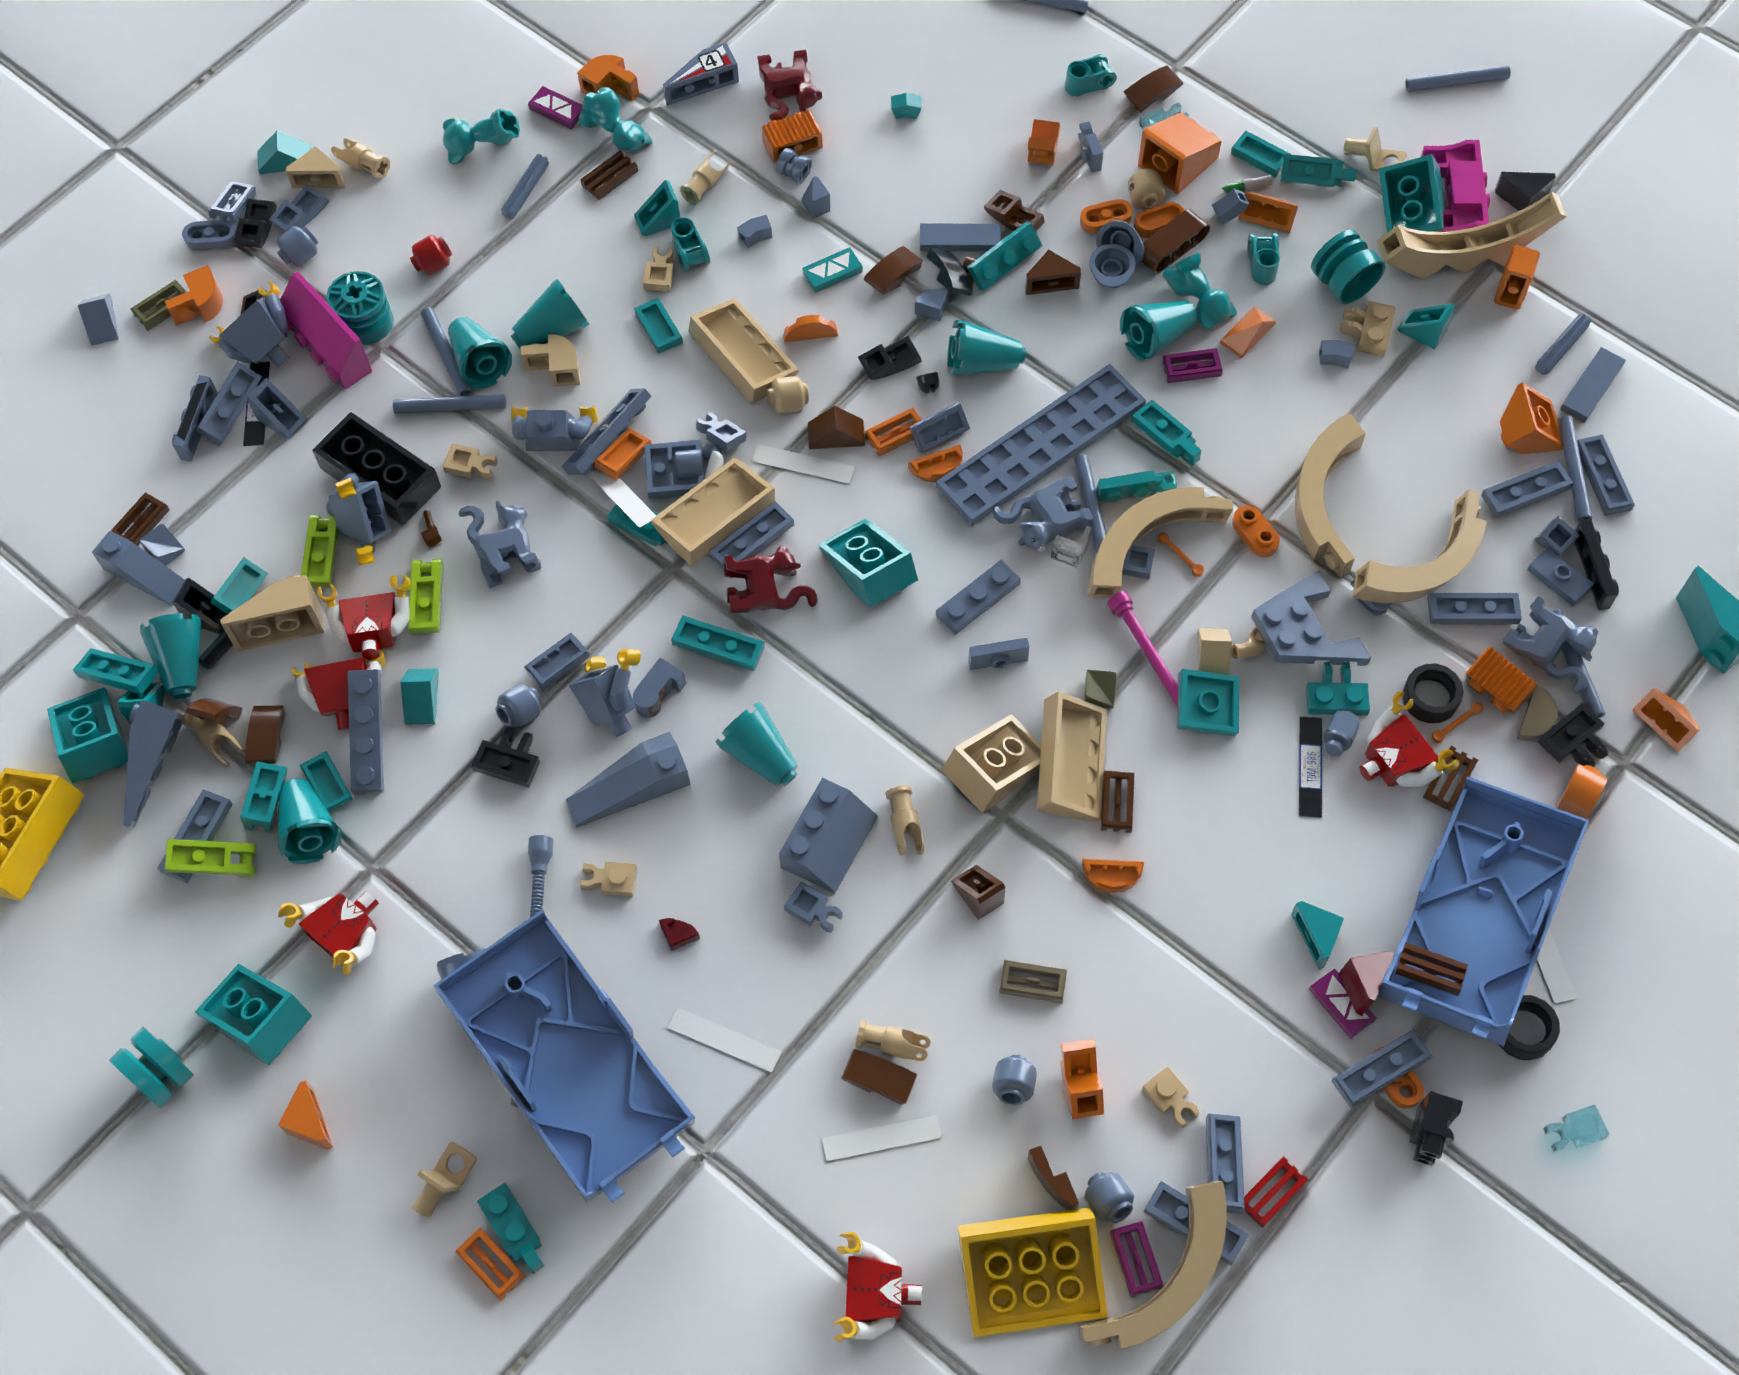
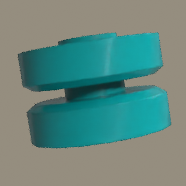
[109,1027,194,1109]

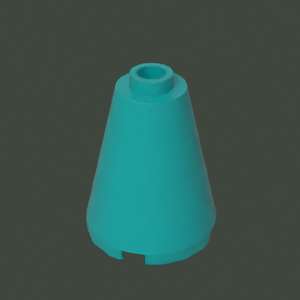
[511,279,590,349]
[1120,301,1198,360]
[448,317,512,389]
[947,320,1026,376]
[140,613,201,699]
[716,702,798,786]
[278,778,341,864]

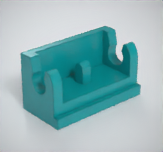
[240,762,288,833]

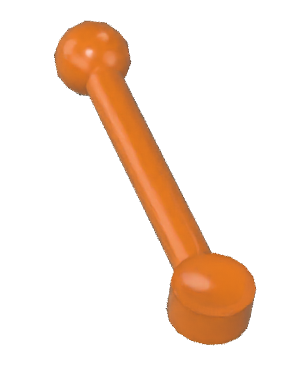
[1157,532,1204,577]
[1432,702,1483,743]

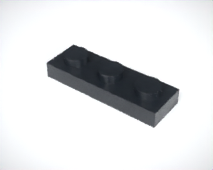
[1574,519,1619,610]

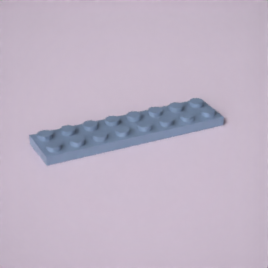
[936,364,1146,526]

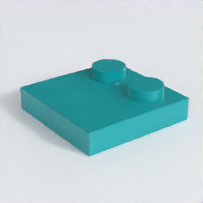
[1177,669,1239,736]

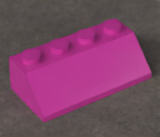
[280,271,372,389]

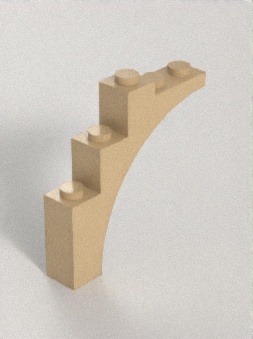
[1377,192,1567,280]

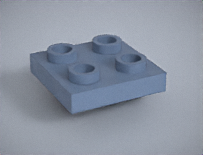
[644,440,704,499]

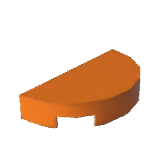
[783,315,838,342]
[908,444,963,482]
[1082,859,1144,893]

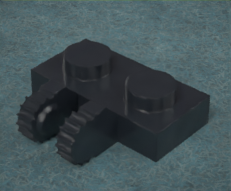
[1538,703,1609,767]
[471,727,540,788]

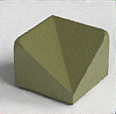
[1084,670,1116,708]

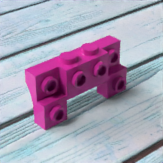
[1420,140,1490,232]

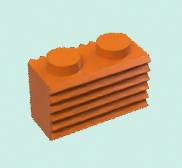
[762,110,823,163]
[1494,245,1540,310]
[1465,646,1538,715]

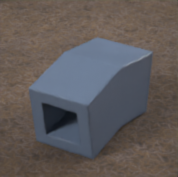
[1211,188,1250,225]
[737,215,772,248]
[1319,340,1356,368]

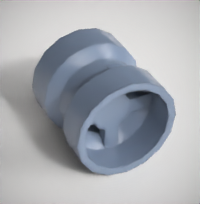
[776,148,812,183]

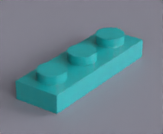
[967,222,1043,290]
[671,615,765,672]
[73,648,159,694]

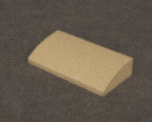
[688,298,799,404]
[651,457,775,566]
[1037,691,1107,821]

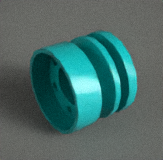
[1310,229,1386,305]
[326,271,394,345]

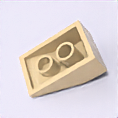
[221,575,325,652]
[941,714,1041,813]

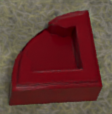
[659,918,700,951]

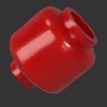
[410,235,452,275]

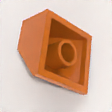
[1500,382,1563,454]

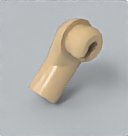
[1231,626,1266,659]

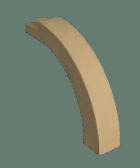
[1295,413,1366,578]
[1087,487,1233,598]
[1352,489,1487,604]
[1079,1181,1227,1349]

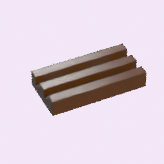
[580,150,638,200]
[111,492,170,546]
[1423,746,1478,812]
[1101,770,1135,833]
[1395,942,1468,996]

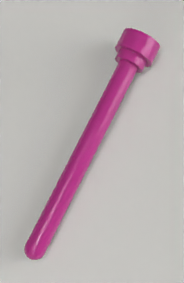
[1107,591,1178,708]

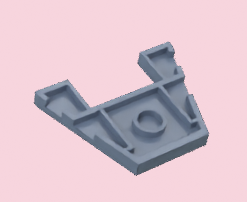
[1251,571,1371,666]

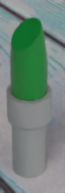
[1222,175,1273,194]

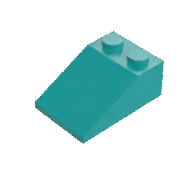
[1379,154,1444,233]
[818,518,918,607]
[1676,565,1739,674]
[47,687,128,784]
[195,963,312,1065]

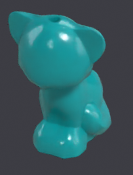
[579,87,653,151]
[443,108,520,164]
[1163,252,1237,329]

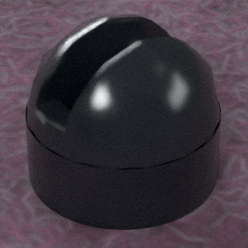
[916,372,939,394]

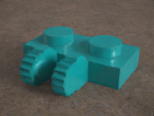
[1306,662,1370,715]

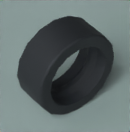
[1402,663,1464,724]
[1498,995,1560,1060]

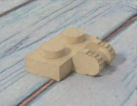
[1339,301,1396,357]

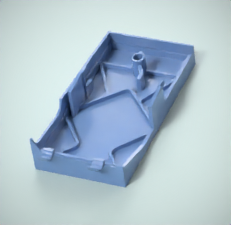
[434,909,695,1203]

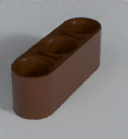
[1142,209,1210,274]

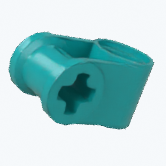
[1065,54,1117,96]
[671,217,710,272]
[1247,233,1280,285]

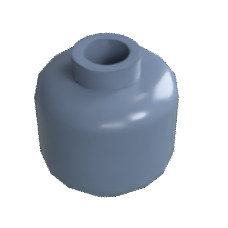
[277,226,318,266]
[495,684,541,728]
[992,1055,1037,1106]
[1084,1172,1134,1223]

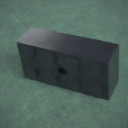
[312,412,441,526]

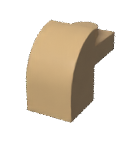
[520,334,581,387]

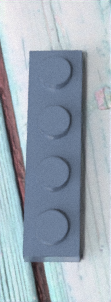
[561,388,652,475]
[348,669,384,792]

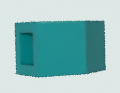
[891,93,922,119]

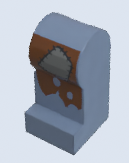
[633,658,687,718]

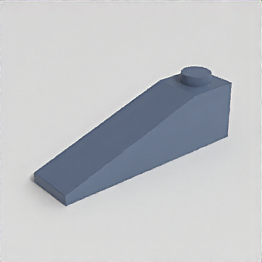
[123,700,184,827]
[566,732,691,828]

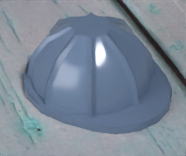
[1096,220,1144,267]
[1089,244,1136,288]

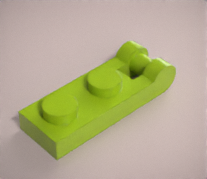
[301,515,339,587]
[408,559,444,634]
[165,839,257,877]

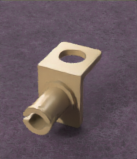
[1344,127,1407,172]
[412,1142,477,1218]

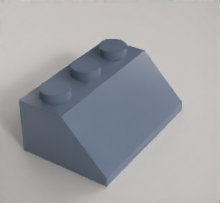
[779,777,878,894]

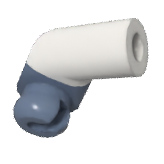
[702,444,723,479]

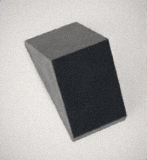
[1495,172,1556,211]
[172,578,228,634]

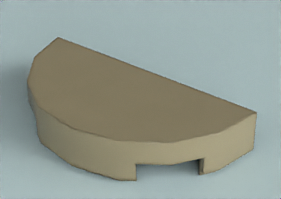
[1517,686,1558,741]

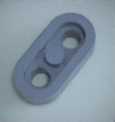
[182,220,237,250]

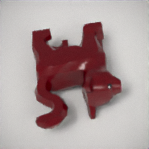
[757,49,823,121]
[723,546,818,613]

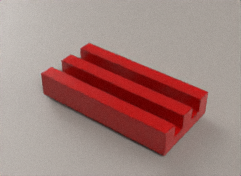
[1244,1156,1308,1228]

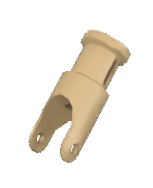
[331,138,390,179]
[680,150,730,205]
[182,713,245,767]
[885,785,925,855]
[855,1020,931,1061]

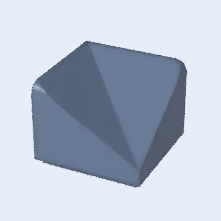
[802,176,831,219]
[915,289,950,321]
[1534,516,1580,556]
[139,524,186,566]

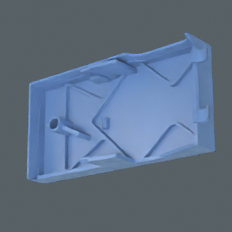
[1379,776,1589,1046]

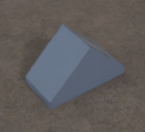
[77,294,119,346]
[247,378,307,438]

